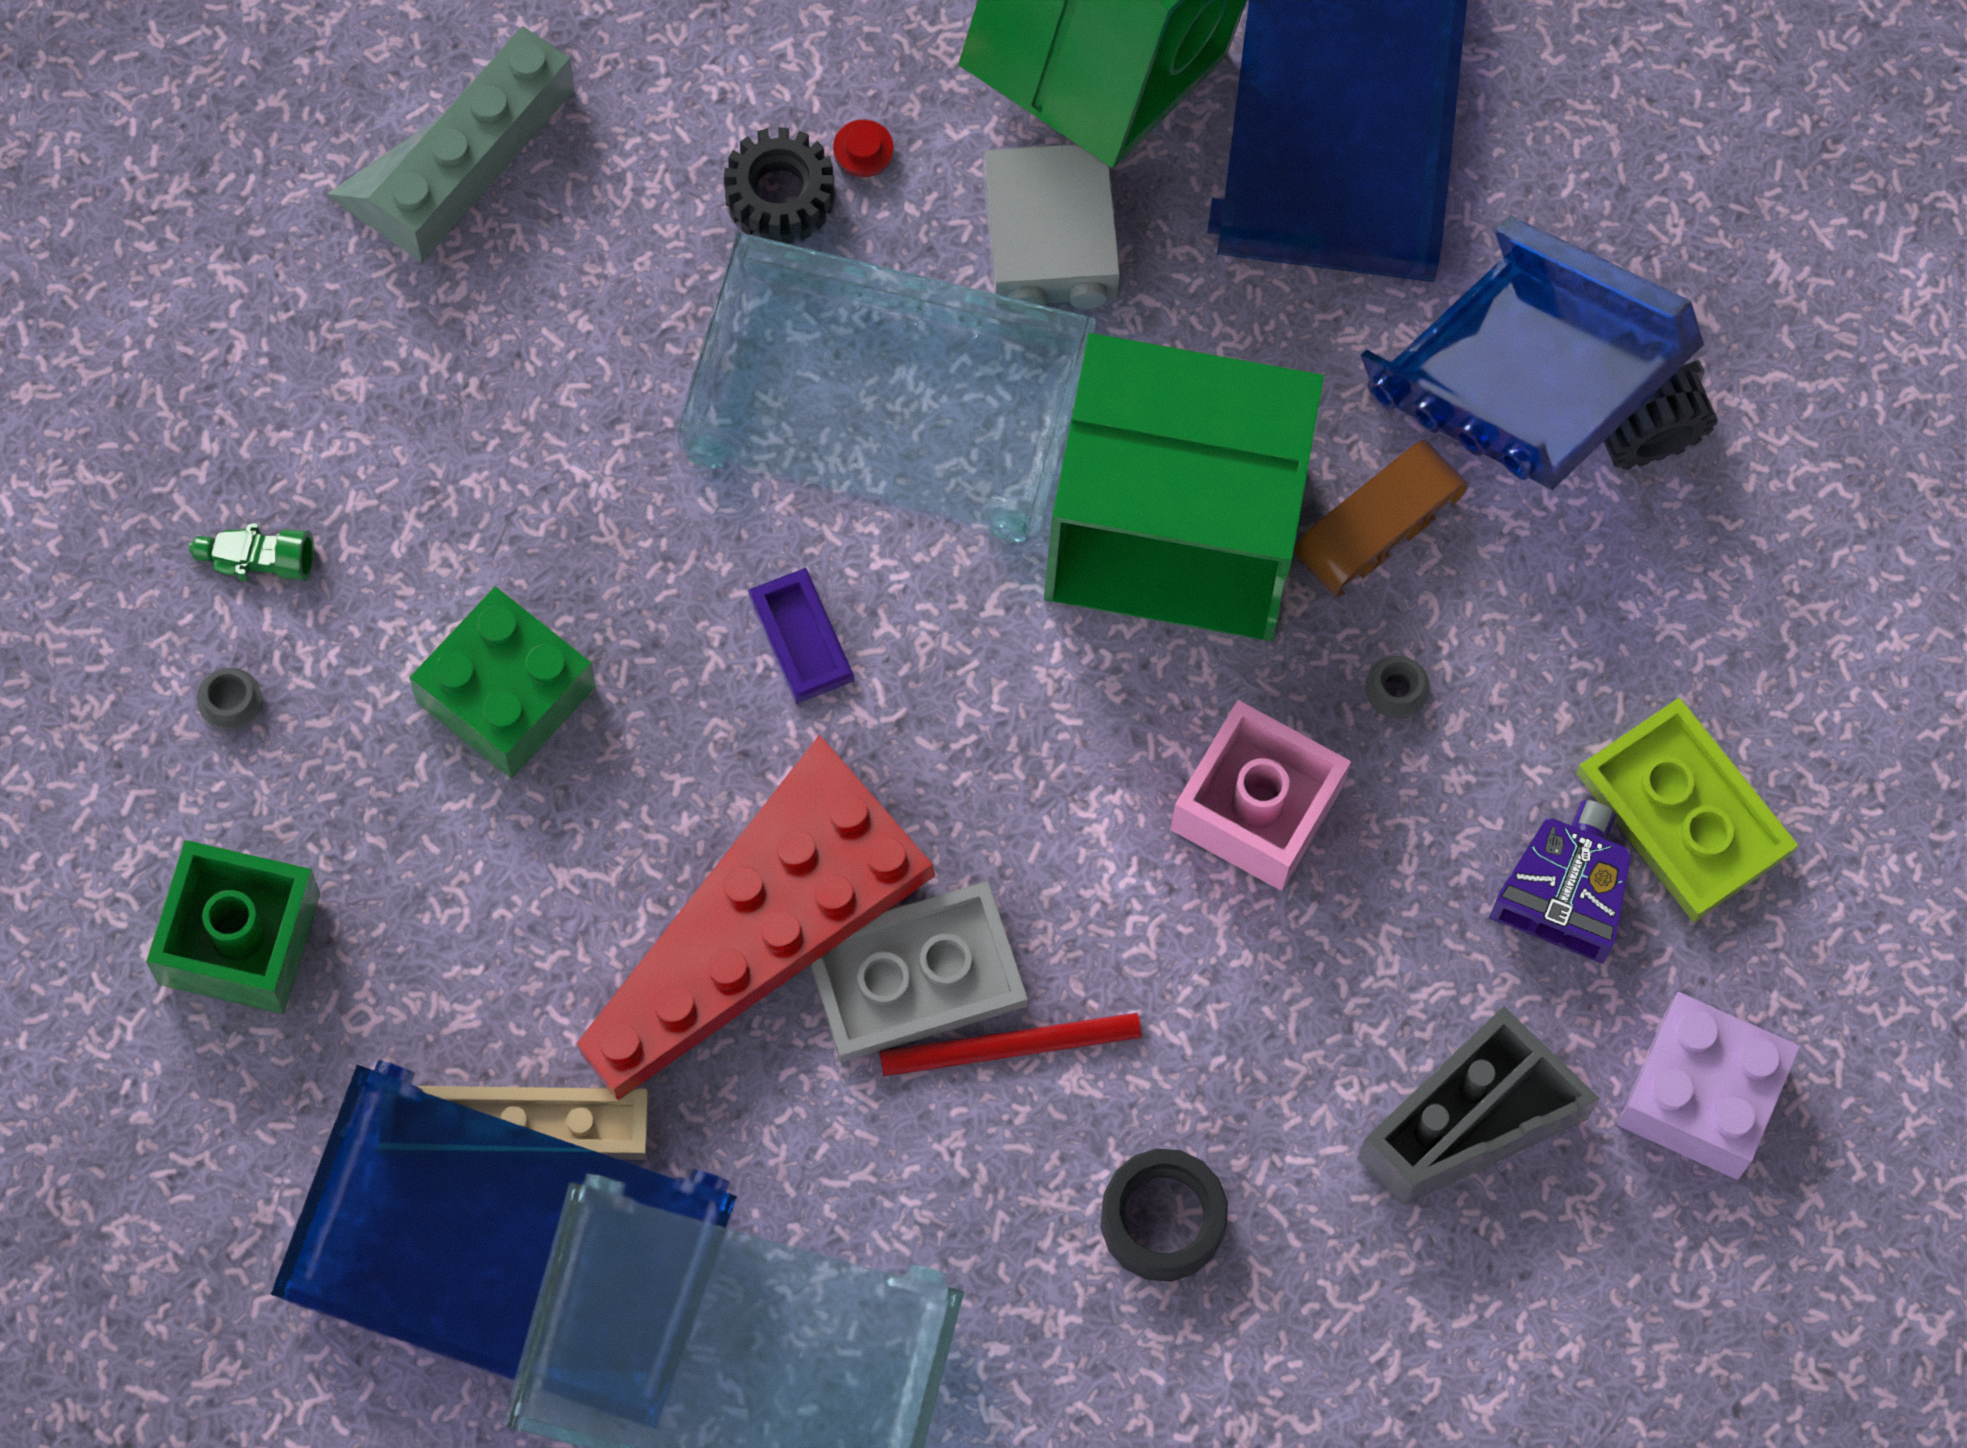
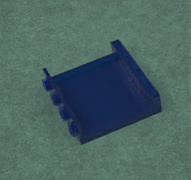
[1360,215,1704,491]

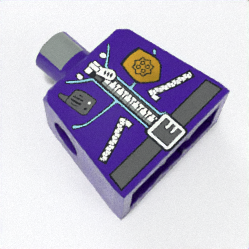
[1489,800,1631,964]

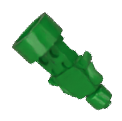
[189,523,314,581]

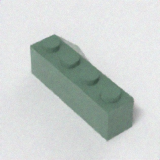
[327,26,575,263]

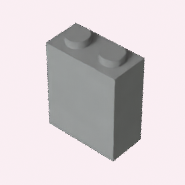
[983,144,1120,313]

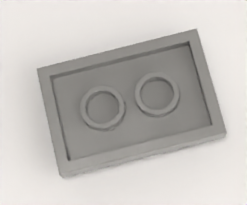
[809,881,1028,1063]

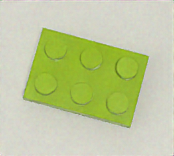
[1576,697,1799,923]

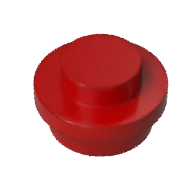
[833,119,894,178]

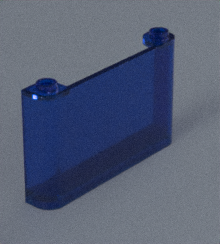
[1207,0,1467,282]
[270,1060,738,1430]

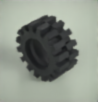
[724,127,835,245]
[1594,369,1718,470]

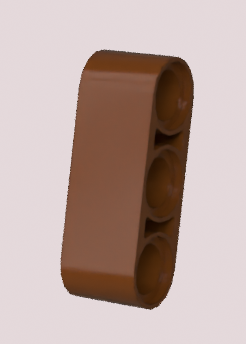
[1293,440,1469,598]

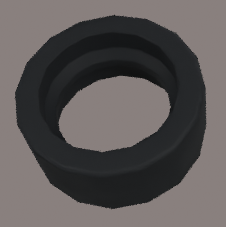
[1100,1148,1228,1282]

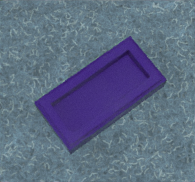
[748,568,855,704]

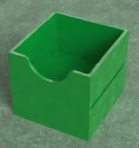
[958,0,1247,168]
[1044,332,1324,642]

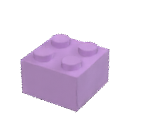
[1617,992,1800,1180]

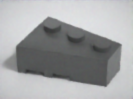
[1357,1006,1600,1205]

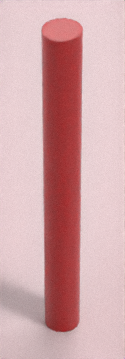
[879,1012,1141,1077]

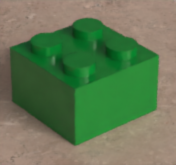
[409,586,596,779]
[146,840,321,1014]

